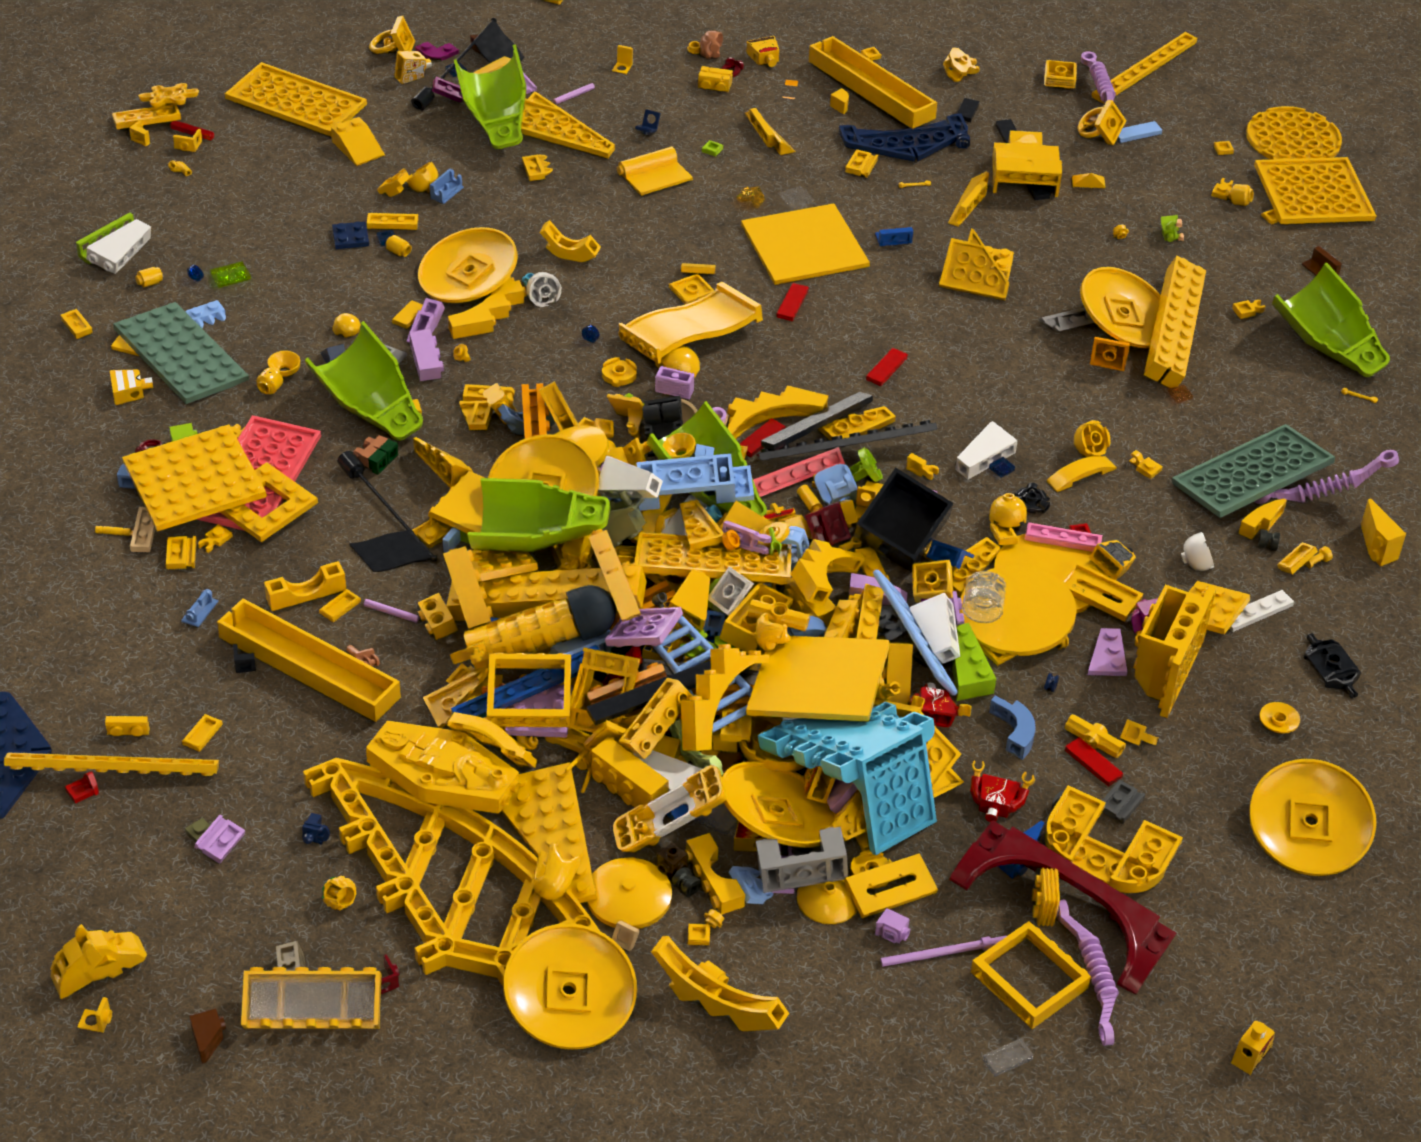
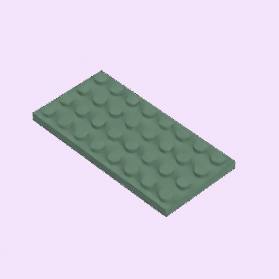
[113,302,249,404]
[1172,424,1335,518]

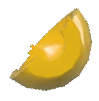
[655,345,700,378]

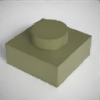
[185,818,210,843]

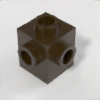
[657,843,688,881]

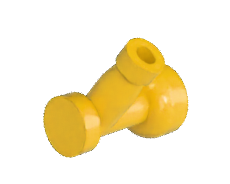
[1305,546,1333,569]

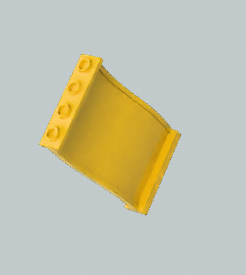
[618,282,763,364]

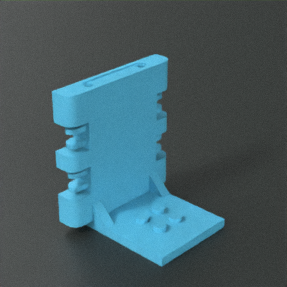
[758,702,937,855]

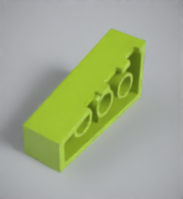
[951,623,996,701]

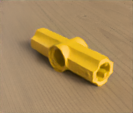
[748,599,810,631]
[1064,714,1126,758]

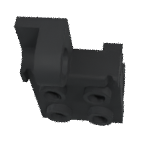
[643,396,683,457]

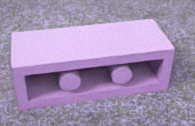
[409,329,444,381]

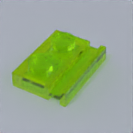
[210,261,251,288]

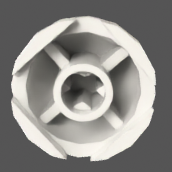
[526,272,562,307]
[1181,532,1214,571]

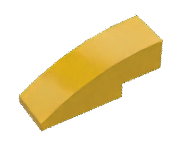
[1239,498,1287,540]

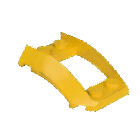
[569,647,640,733]
[447,712,537,768]

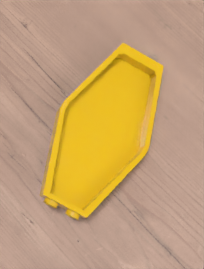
[366,721,521,814]

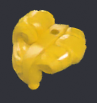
[756,613,791,650]

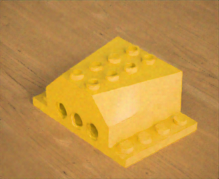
[1133,584,1217,718]

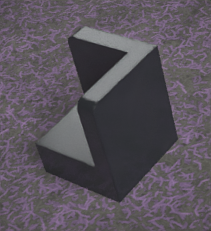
[233,644,256,673]

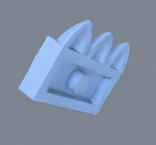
[185,300,226,328]
[729,866,773,904]

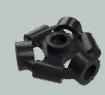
[1014,483,1050,513]

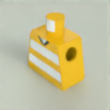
[110,369,153,405]

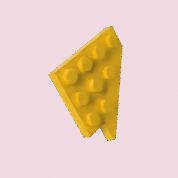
[939,228,1009,300]

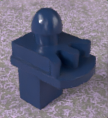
[302,813,330,845]

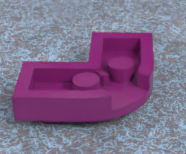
[415,41,459,61]

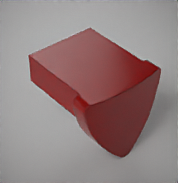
[65,771,99,804]

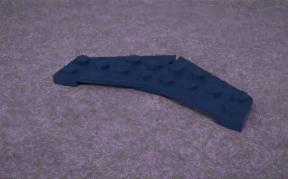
[839,113,968,162]
[0,692,52,820]

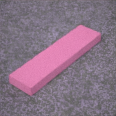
[1025,522,1103,552]

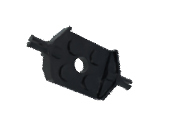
[1303,633,1361,699]

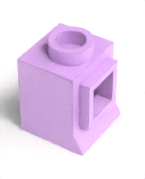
[875,908,911,943]

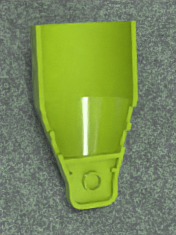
[454,44,527,149]
[1272,263,1390,377]
[305,321,423,441]
[646,401,767,516]
[468,478,610,552]

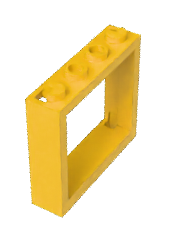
[487,653,571,727]
[971,921,1091,1029]

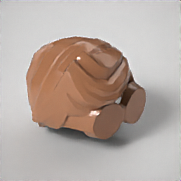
[700,31,723,59]

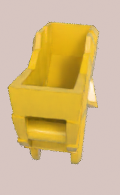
[50,924,147,999]

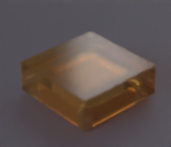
[1168,385,1193,403]

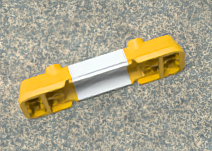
[613,765,727,853]

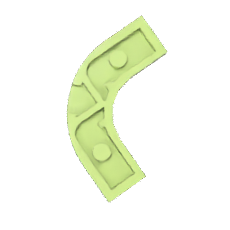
[668,719,724,775]

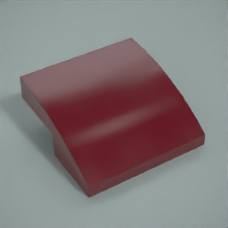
[805,502,851,546]

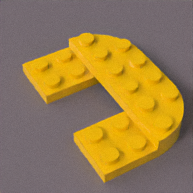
[1045,785,1183,893]

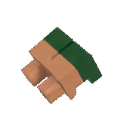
[353,435,398,475]

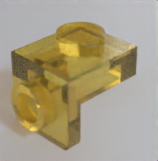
[736,186,765,208]

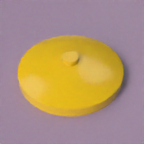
[554,425,609,467]
[587,858,672,929]

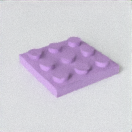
[605,607,683,648]
[505,685,573,738]

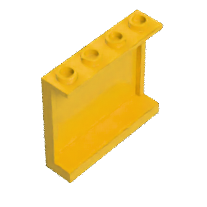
[428,471,485,534]

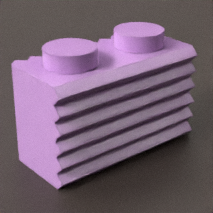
[655,366,694,399]

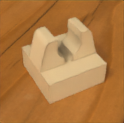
[612,921,640,951]

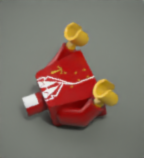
[907,683,972,727]
[970,760,1035,822]

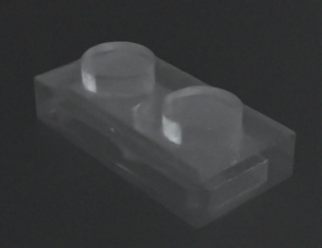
[983,1038,1034,1077]

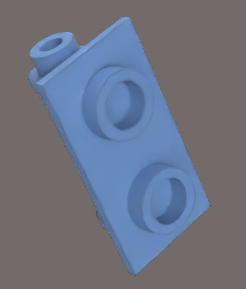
[181,589,218,627]

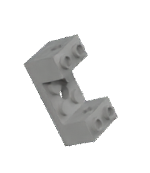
[756,827,848,893]

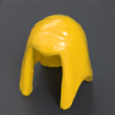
[533,843,581,900]

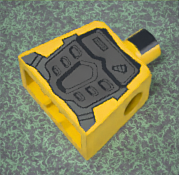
[1089,540,1136,580]

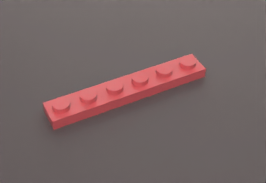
[753,447,845,497]

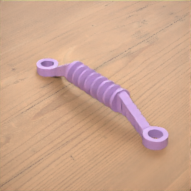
[1081,51,1116,103]
[1254,450,1399,504]
[1056,899,1119,1046]

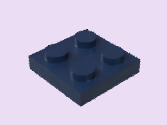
[332,221,369,249]

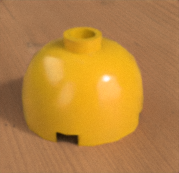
[406,162,439,193]
[1074,420,1111,457]
[989,493,1027,527]

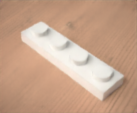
[1229,590,1294,632]

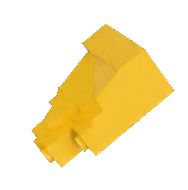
[992,131,1062,197]

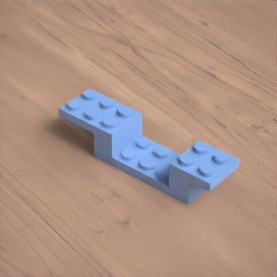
[603,454,754,511]

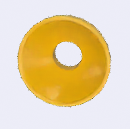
[268,351,301,377]
[663,433,696,459]

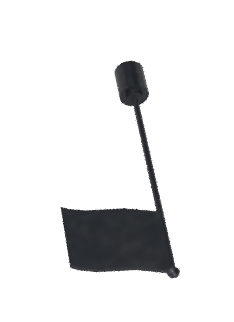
[411,18,524,111]
[337,451,438,572]

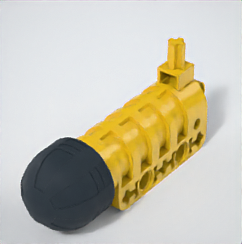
[450,585,616,670]

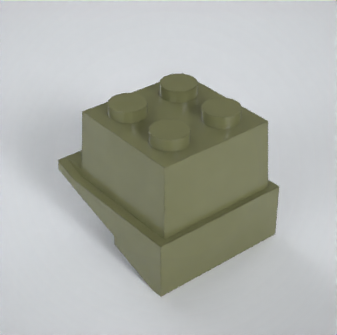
[595,490,646,548]

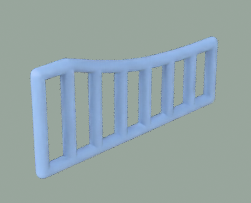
[873,570,957,695]
[652,615,753,733]

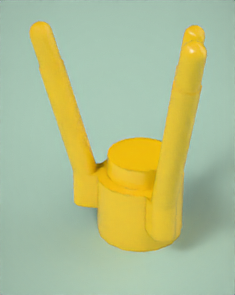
[565,749,592,793]

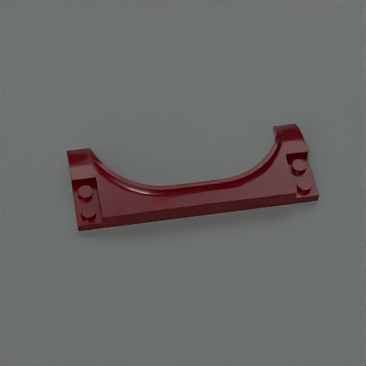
[949,820,1177,995]

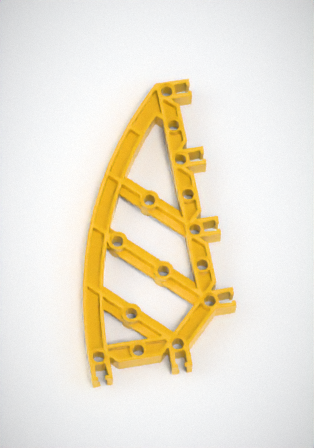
[303,758,601,986]

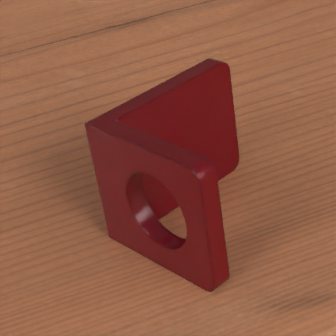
[373,954,400,994]

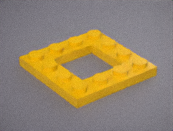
[220,462,318,542]

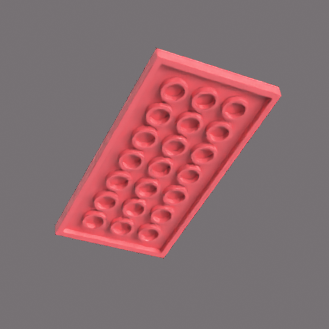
[196,415,321,531]

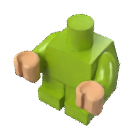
[1161,215,1184,242]

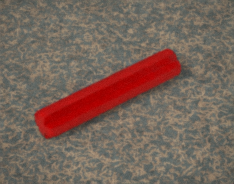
[170,120,214,141]

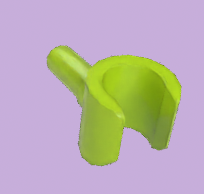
[768,527,782,555]

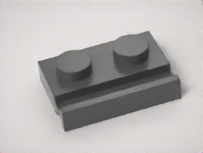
[1102,780,1145,824]

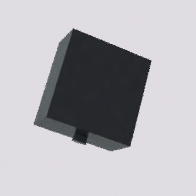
[854,467,954,572]

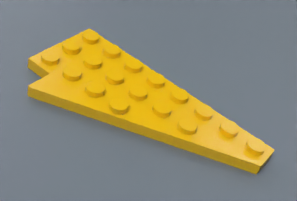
[521,91,615,158]
[828,711,964,842]
[501,762,597,903]

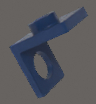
[635,109,661,135]

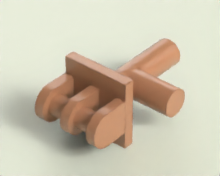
[346,645,380,667]

